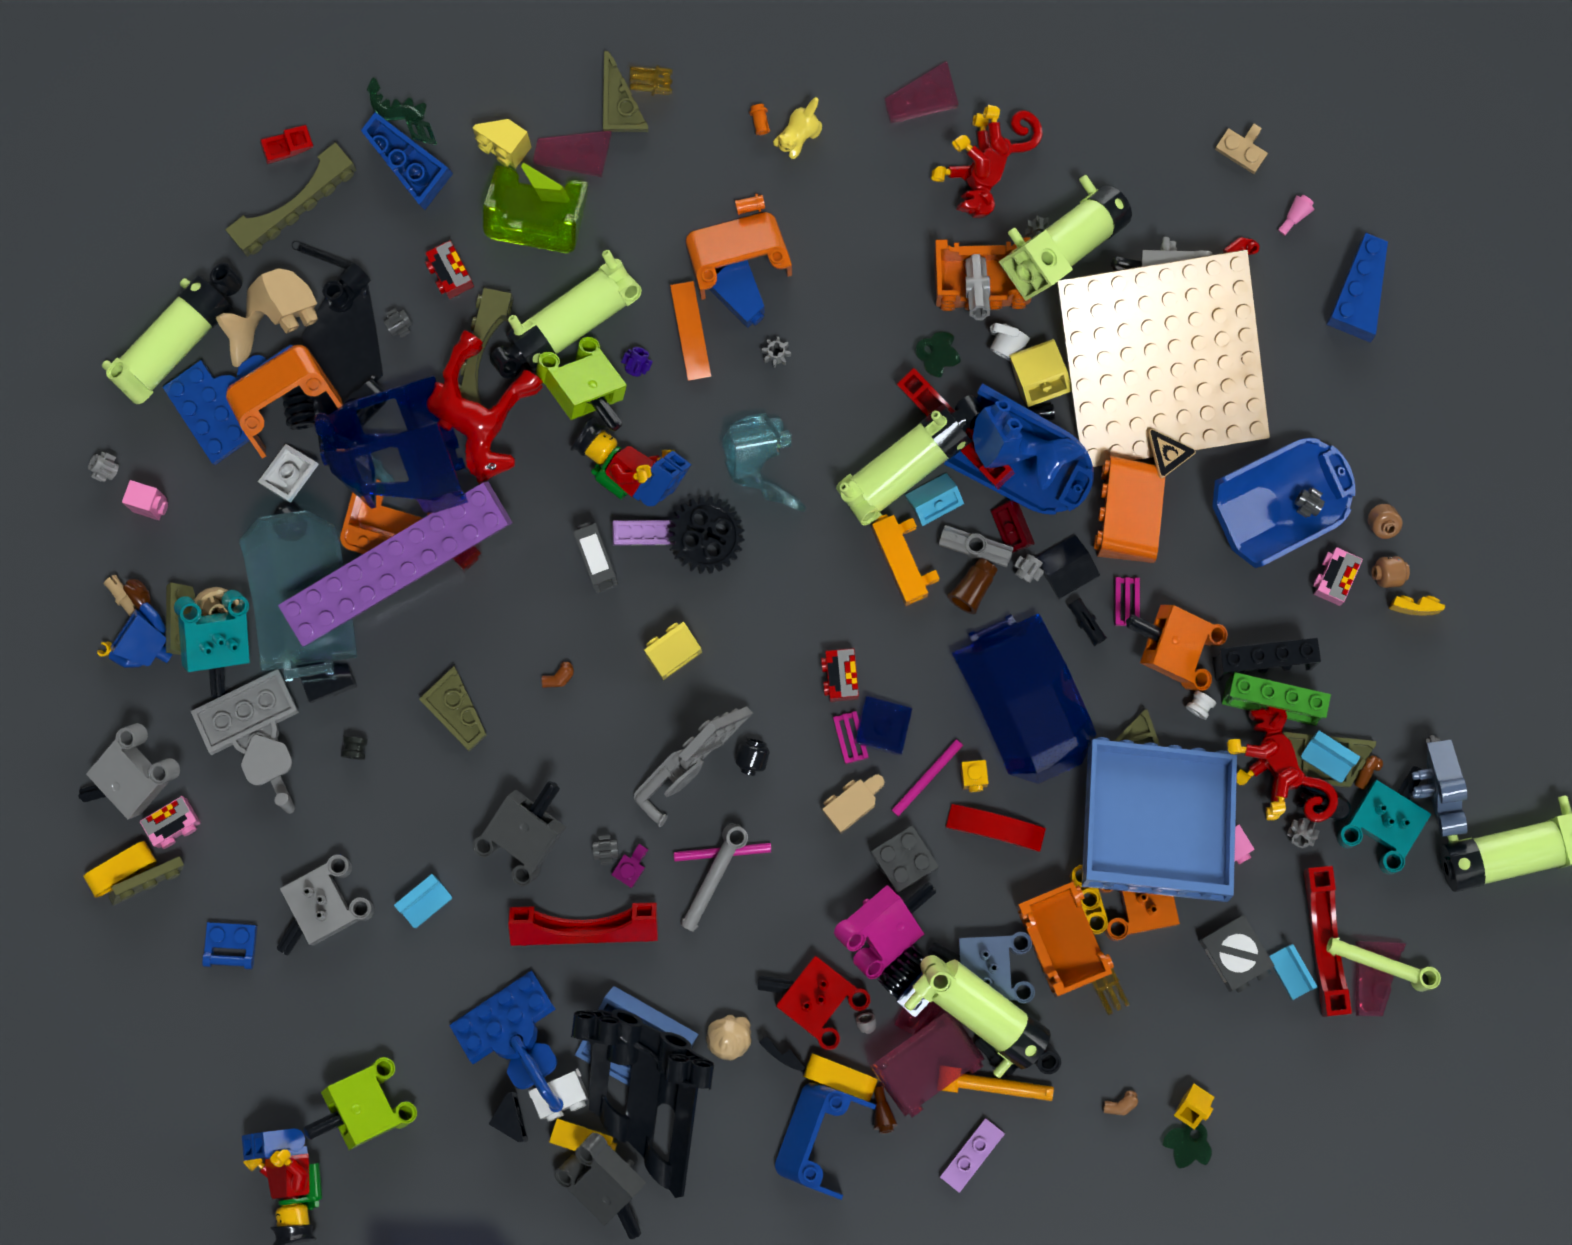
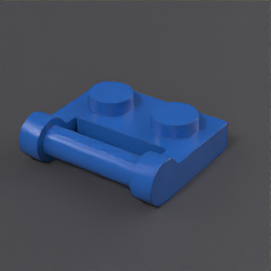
[202,922,257,969]

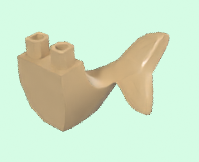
[216,268,318,367]

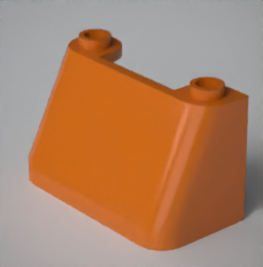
[1017,882,1114,998]

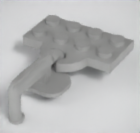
[191,669,299,814]
[634,706,753,827]

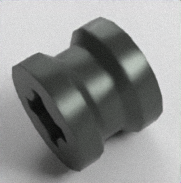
[341,737,368,760]

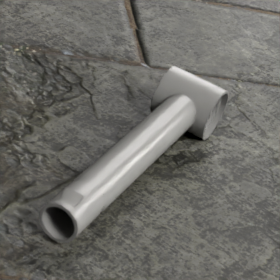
[681,824,748,932]

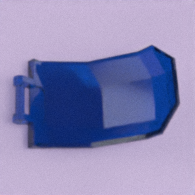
[952,613,1096,784]

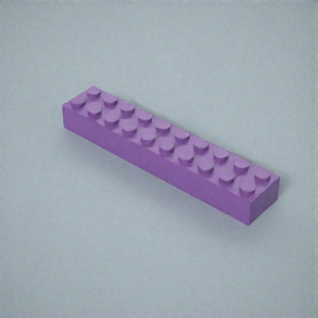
[278,482,513,647]

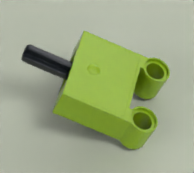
[535,337,627,431]
[304,1057,417,1150]

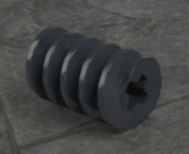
[282,386,317,430]
[877,945,925,998]

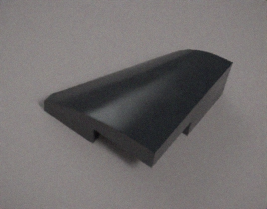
[295,660,357,703]

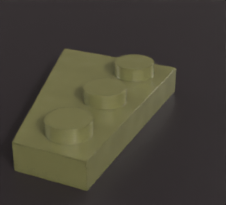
[166,582,196,655]
[419,666,487,752]
[109,856,184,906]

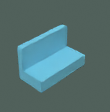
[905,473,964,526]
[1300,731,1360,783]
[394,874,452,928]
[1269,944,1317,1000]

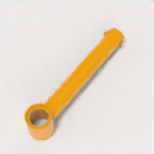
[936,1065,1054,1101]

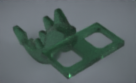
[367,78,437,145]

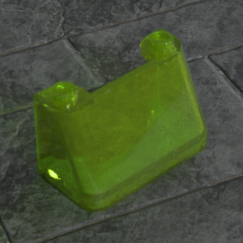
[483,166,588,253]

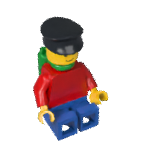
[570,417,692,507]
[242,1129,322,1245]

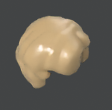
[706,1015,751,1061]

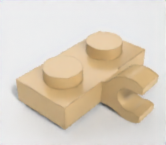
[1215,124,1268,174]

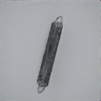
[292,241,353,269]

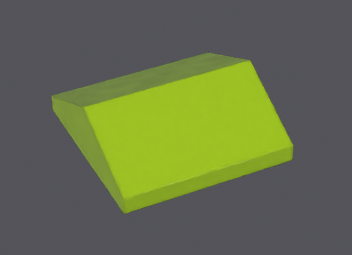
[521,162,570,203]

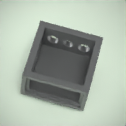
[871,825,939,894]

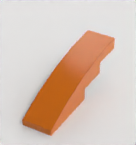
[670,281,711,381]

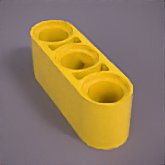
[83,841,157,898]
[1070,865,1108,935]
[803,1053,878,1102]

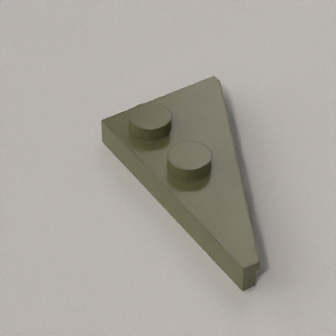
[603,51,648,132]

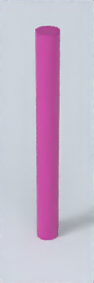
[891,739,963,817]
[674,843,771,862]

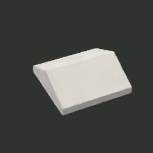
[258,444,319,503]

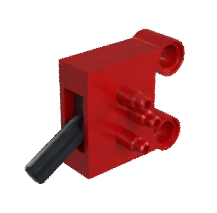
[757,955,870,1050]

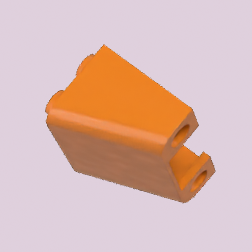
[1094,456,1166,563]

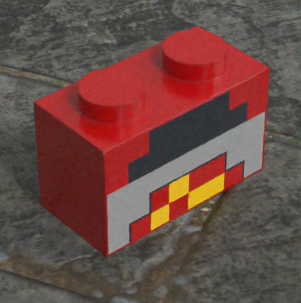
[425,240,474,299]
[821,648,859,702]

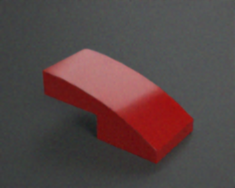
[260,125,313,164]

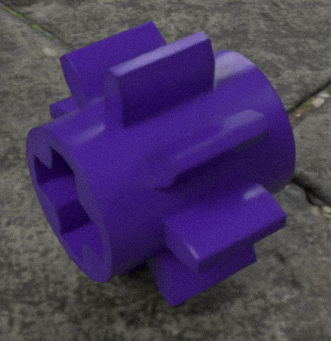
[621,347,653,377]

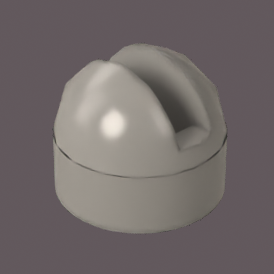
[856,1013,877,1034]

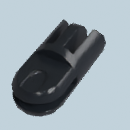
[1296,785,1351,820]

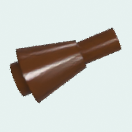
[874,1087,898,1134]

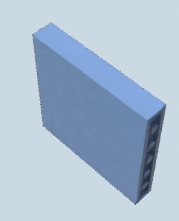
[1082,737,1237,902]

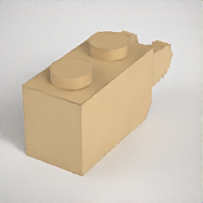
[822,774,885,834]

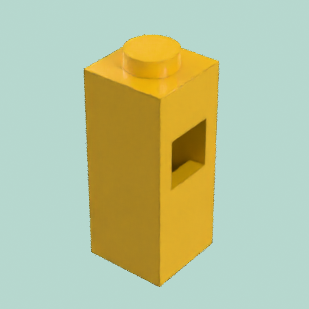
[549,1118,617,1151]

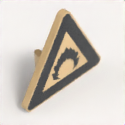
[1148,429,1196,478]

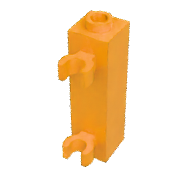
[872,514,940,606]

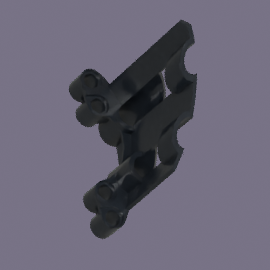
[571,1009,714,1198]

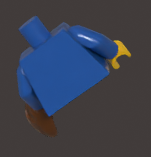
[97,579,173,668]

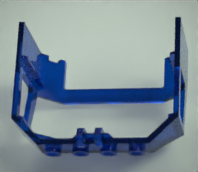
[314,375,468,513]

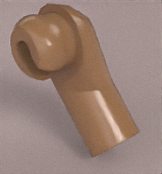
[1103,1091,1138,1115]

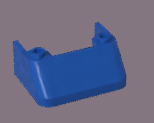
[775,1082,876,1200]

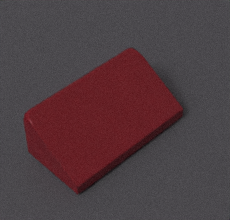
[991,501,1035,553]

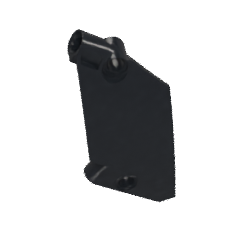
[301,262,389,454]

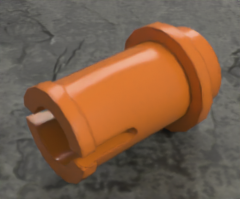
[749,104,770,135]
[735,194,766,215]

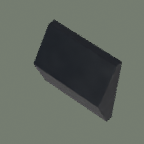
[1036,535,1100,599]

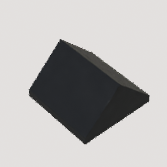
[489,1092,528,1142]

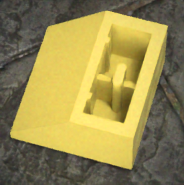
[473,119,532,169]
[1009,339,1072,407]
[644,622,702,680]

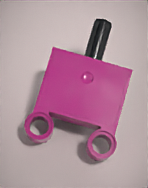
[834,883,936,979]

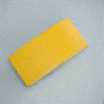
[1389,595,1445,616]

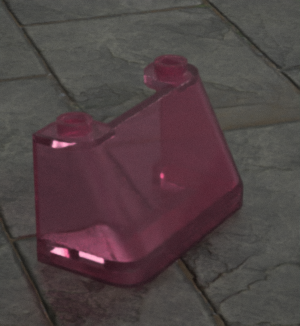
[870,1012,985,1118]

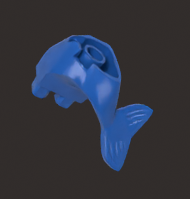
[973,400,1085,490]

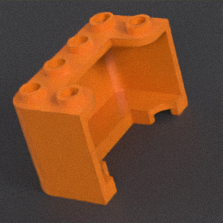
[934,237,1032,311]

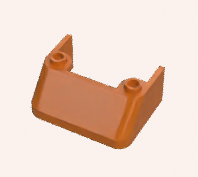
[226,345,343,459]

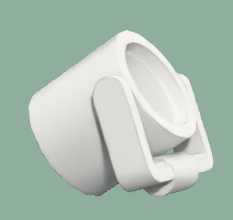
[989,323,1030,362]

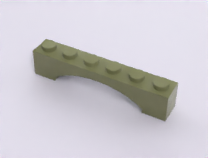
[225,142,356,257]
[459,288,514,408]

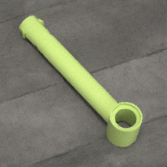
[1326,937,1441,992]

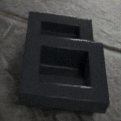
[759,1036,806,1072]

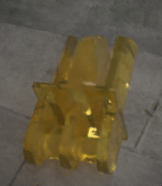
[630,65,673,96]
[1091,968,1130,1016]

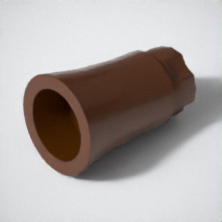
[947,558,998,615]

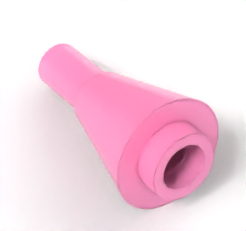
[1278,195,1315,236]

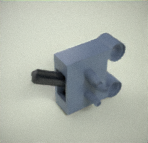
[928,932,1035,1004]

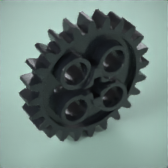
[667,496,745,574]

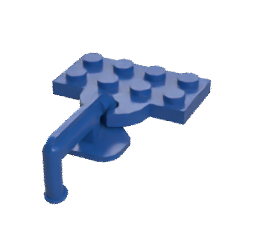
[162,345,294,465]
[449,970,563,1112]

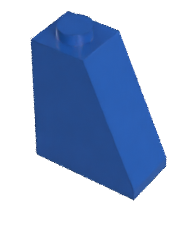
[709,260,765,328]

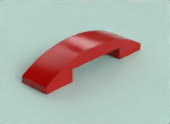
[946,804,1046,852]

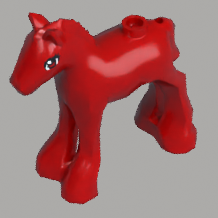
[427,330,543,485]

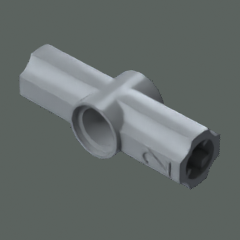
[965,254,990,320]
[939,525,1014,568]

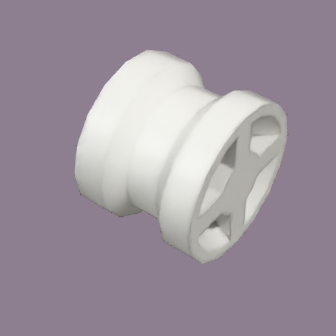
[1186,691,1216,720]

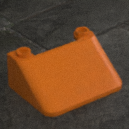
[686,212,792,300]

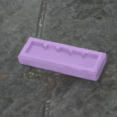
[612,520,674,546]
[940,1118,1005,1193]

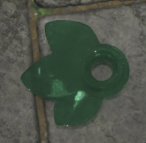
[915,332,961,378]
[1162,1123,1212,1169]

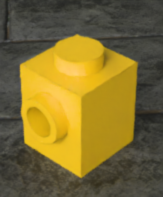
[960,760,988,792]
[1174,1084,1215,1130]

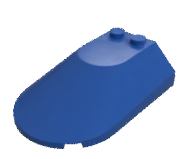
[944,383,1094,515]
[1212,438,1355,568]

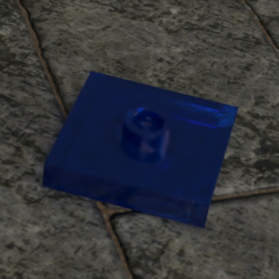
[854,696,913,756]

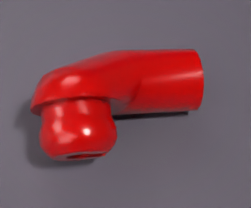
[1223,237,1260,255]

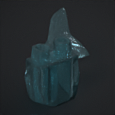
[722,413,806,512]

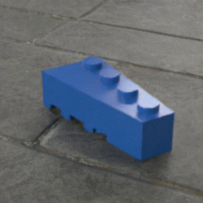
[361,112,453,210]
[1327,233,1388,343]

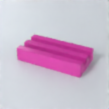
[1115,577,1140,626]
[833,711,869,764]

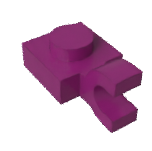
[611,844,649,888]

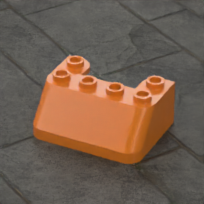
[340,476,451,554]

